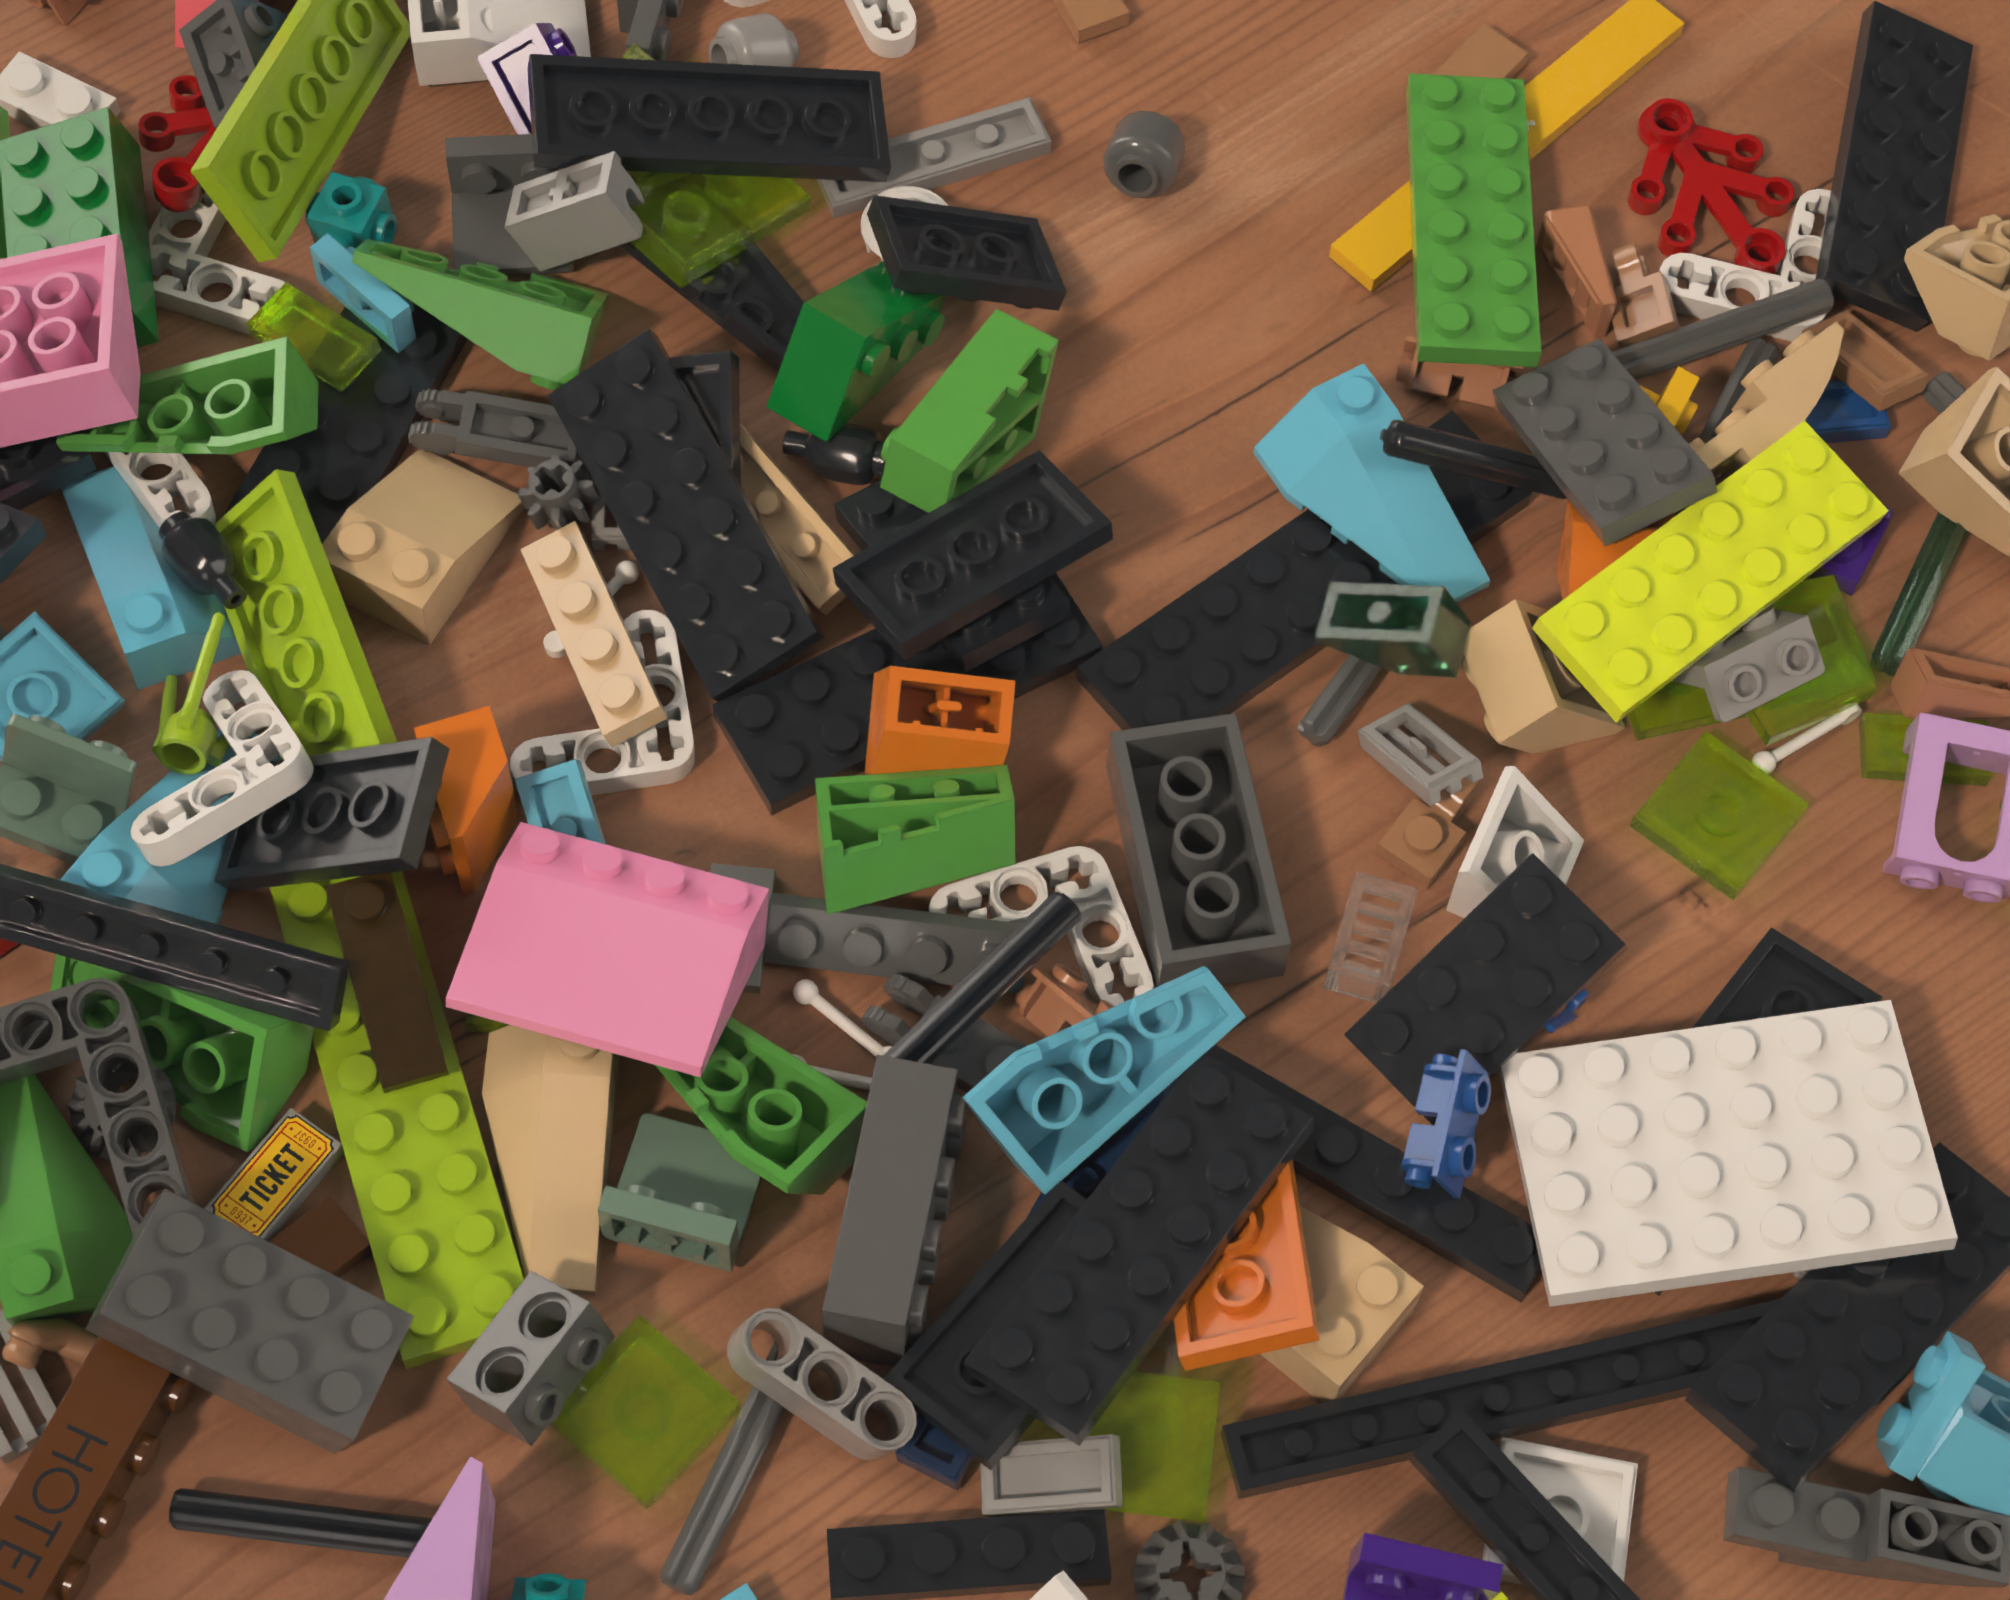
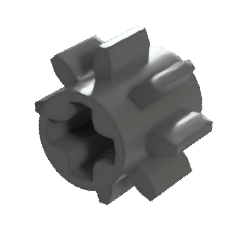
[518,454,600,530]

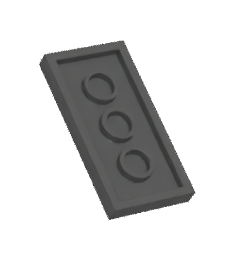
[1492,338,1717,546]

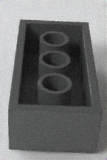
[1106,713,1291,988]
[822,1055,967,1367]
[85,1189,414,1454]

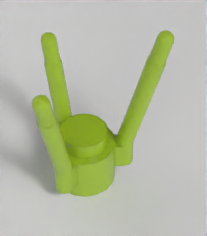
[151,612,230,775]

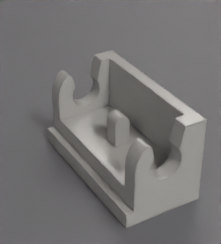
[504,151,644,272]

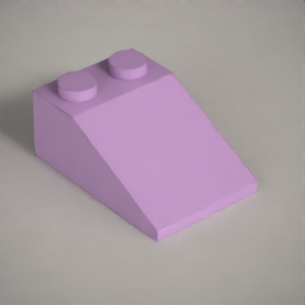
[383,1456,496,1600]

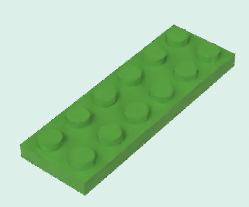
[1406,73,1541,368]

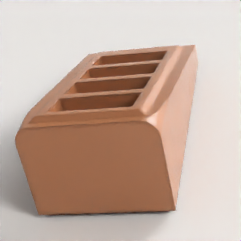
[1537,206,1617,338]
[1891,648,2010,719]

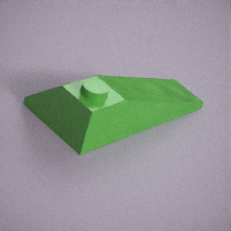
[352,239,609,390]

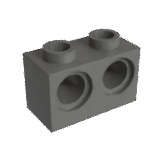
[446,1271,615,1446]

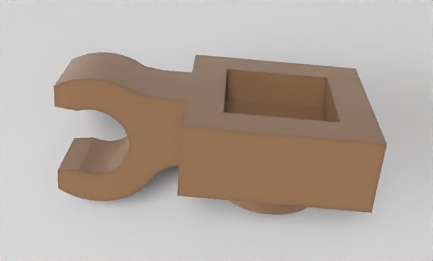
[1612,242,1680,348]
[1376,777,1477,889]

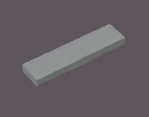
[816,97,1052,219]

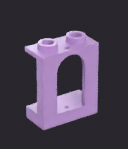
[1882,712,2010,903]

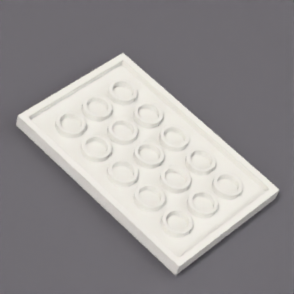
[1499,1000,1958,1307]

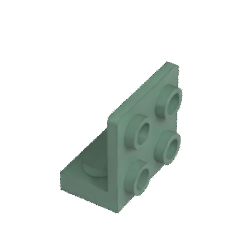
[0,714,137,865]
[597,1113,762,1273]

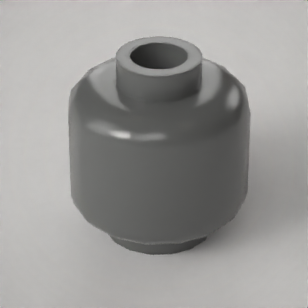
[1103,111,1185,199]

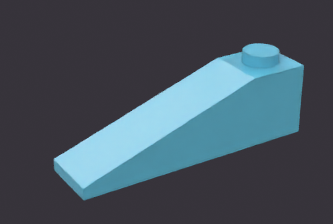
[1253,363,1490,613]
[61,466,241,690]
[60,730,281,925]
[963,966,1246,1195]
[1917,1369,2010,1516]

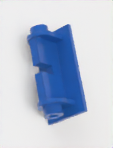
[1401,1049,1491,1199]

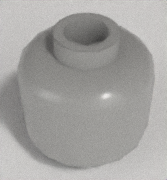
[708,13,799,67]

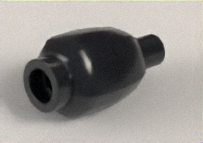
[782,423,885,486]
[159,512,247,609]

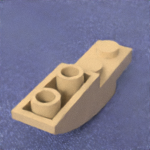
[1689,322,1844,480]

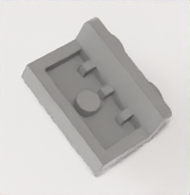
[1673,605,1825,722]

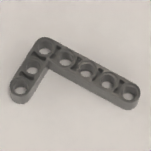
[0,978,195,1237]

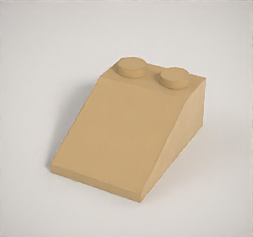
[322,449,525,645]
[1260,1206,1424,1403]

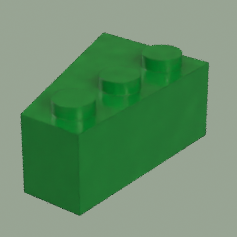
[766,261,946,442]

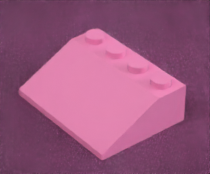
[0,234,141,448]
[446,822,769,1077]

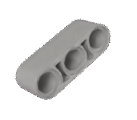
[727,1308,917,1461]

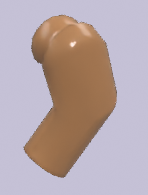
[2,1317,99,1370]

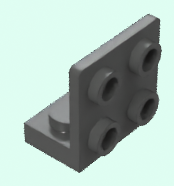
[179,0,289,128]
[445,134,574,275]

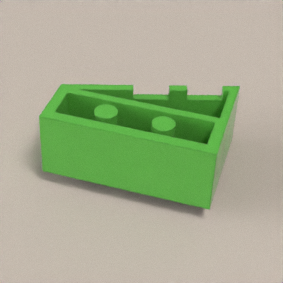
[880,309,1059,513]
[815,765,1016,915]

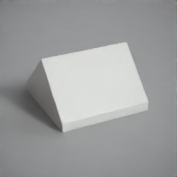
[1446,766,1584,918]

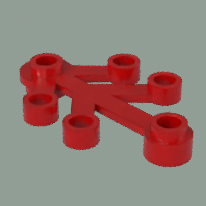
[138,75,217,212]
[1627,98,1795,274]

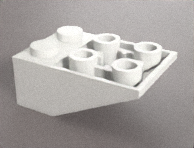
[408,0,591,86]

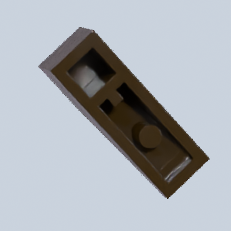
[325,872,449,1093]

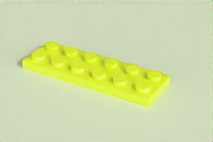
[1532,420,1889,723]

